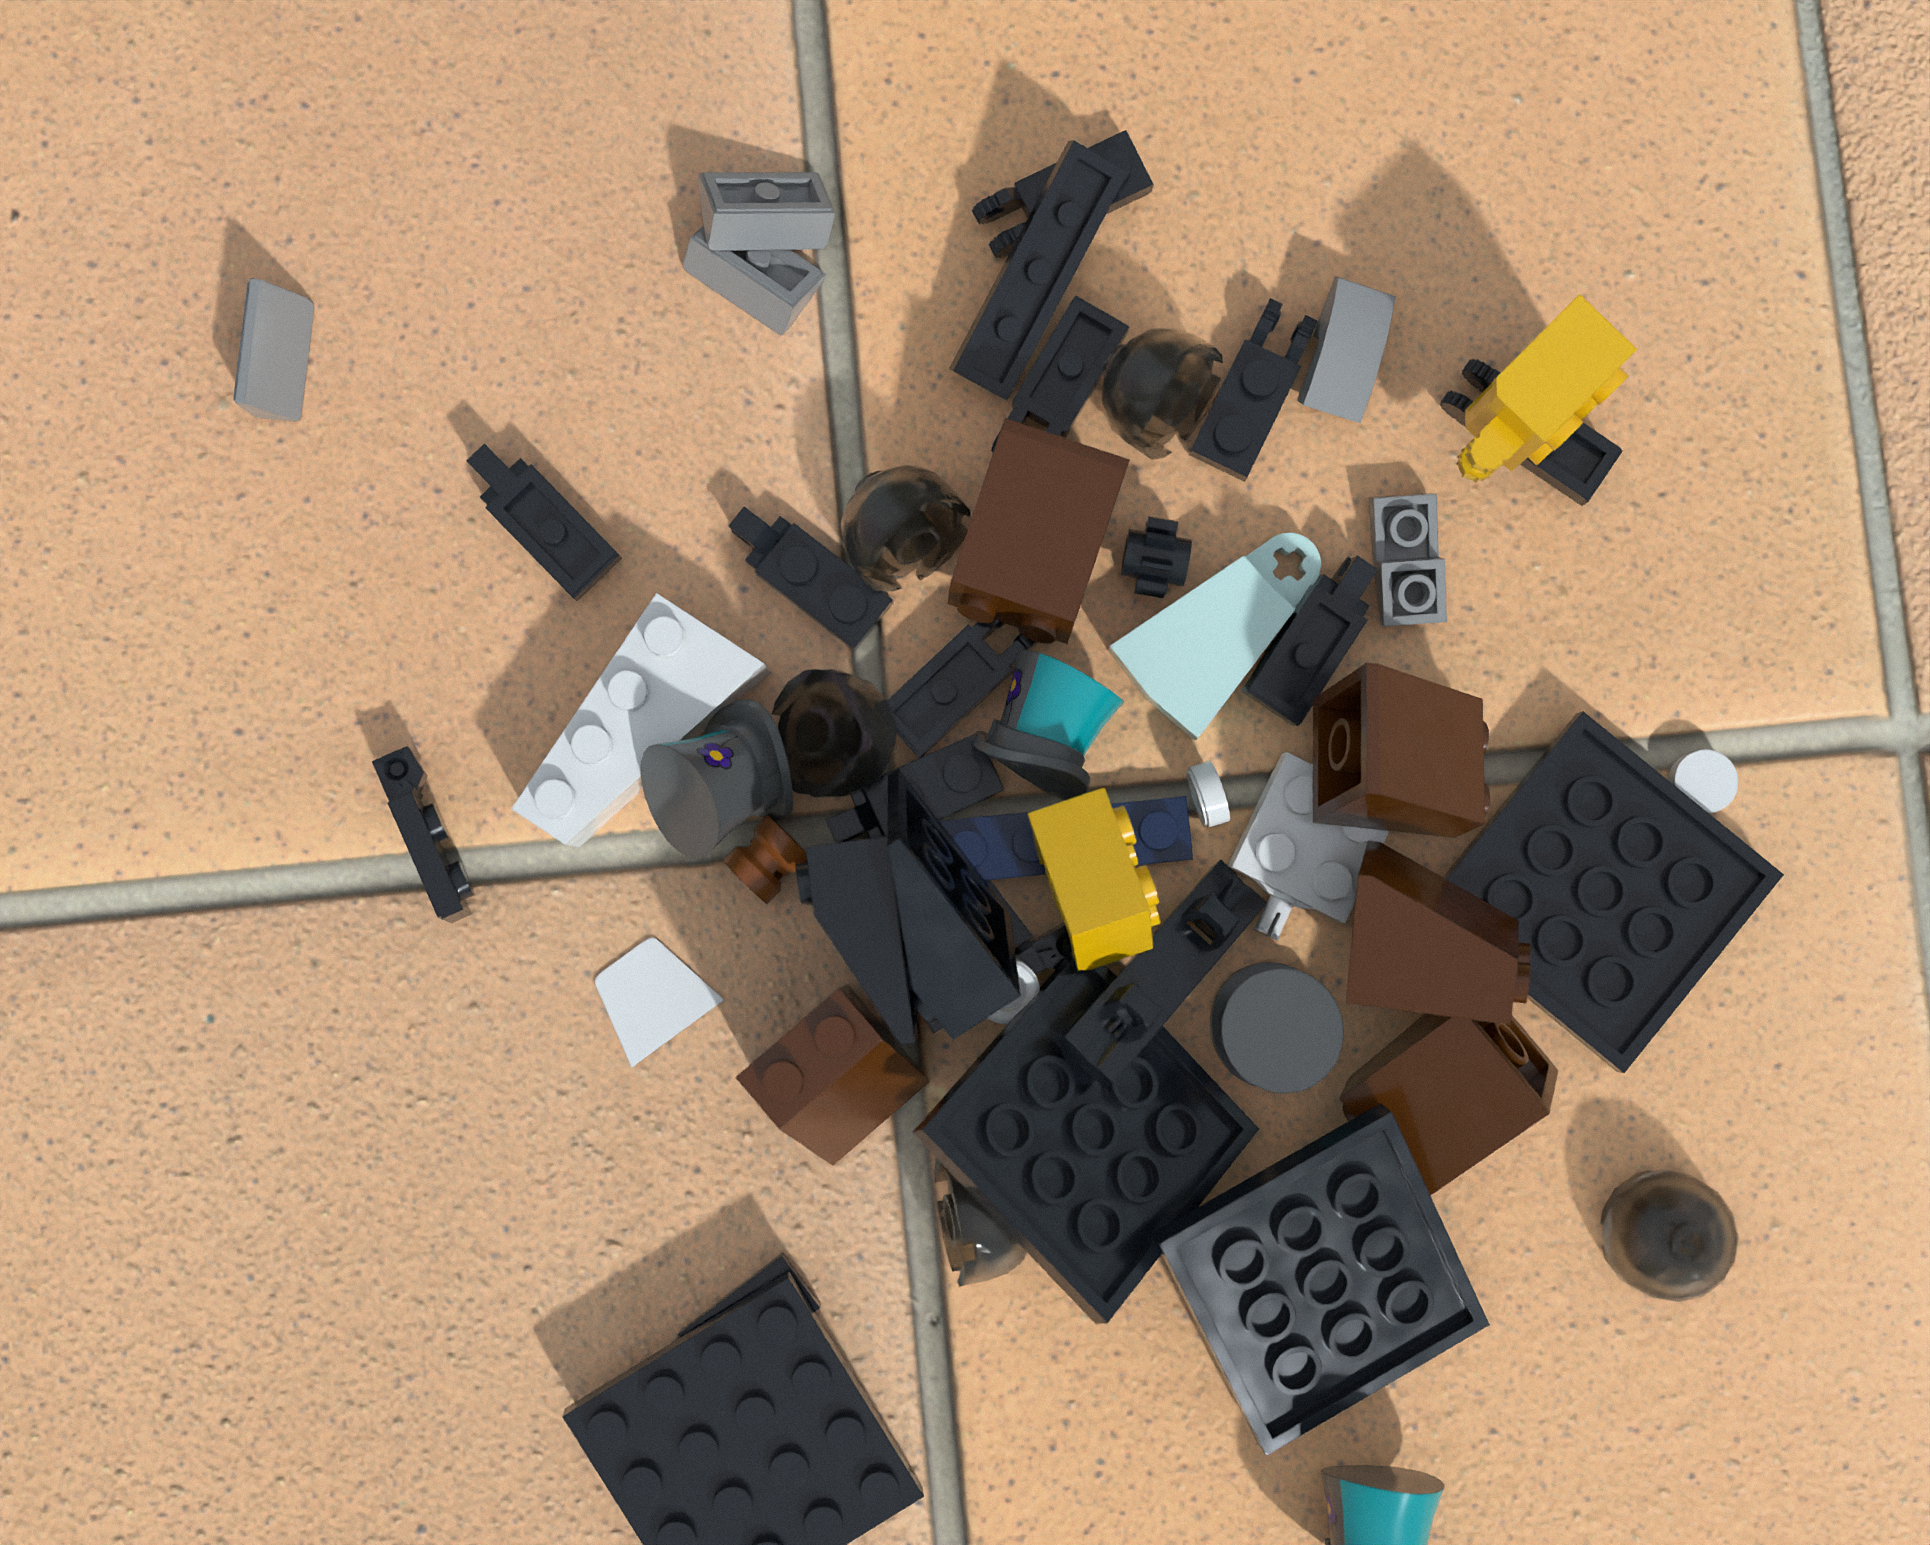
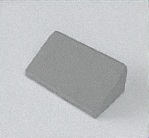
[698,172,835,251]
[683,225,826,335]
[233,278,315,422]

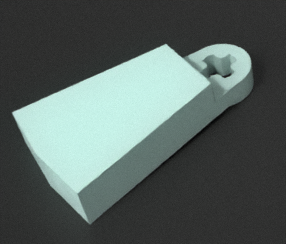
[1108,533,1321,741]

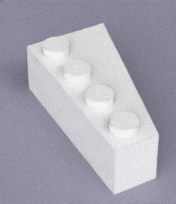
[511,593,771,848]

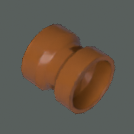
[722,814,807,904]

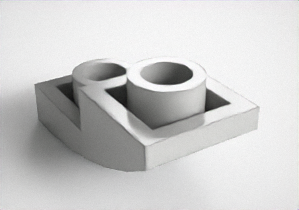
[1297,276,1396,423]
[1369,493,1447,626]

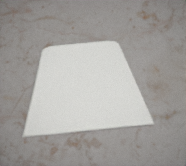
[595,938,724,1068]

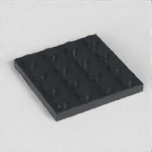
[1443,711,1784,1073]
[912,952,1259,1324]
[1151,1103,1490,1456]
[562,1271,924,1545]

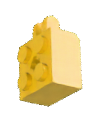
[1456,294,1637,483]
[1028,787,1160,970]

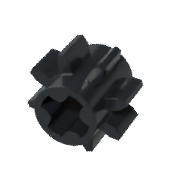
[1121,516,1192,598]

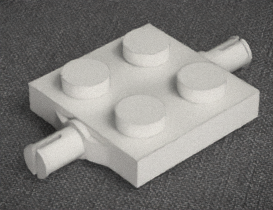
[1228,752,1389,941]

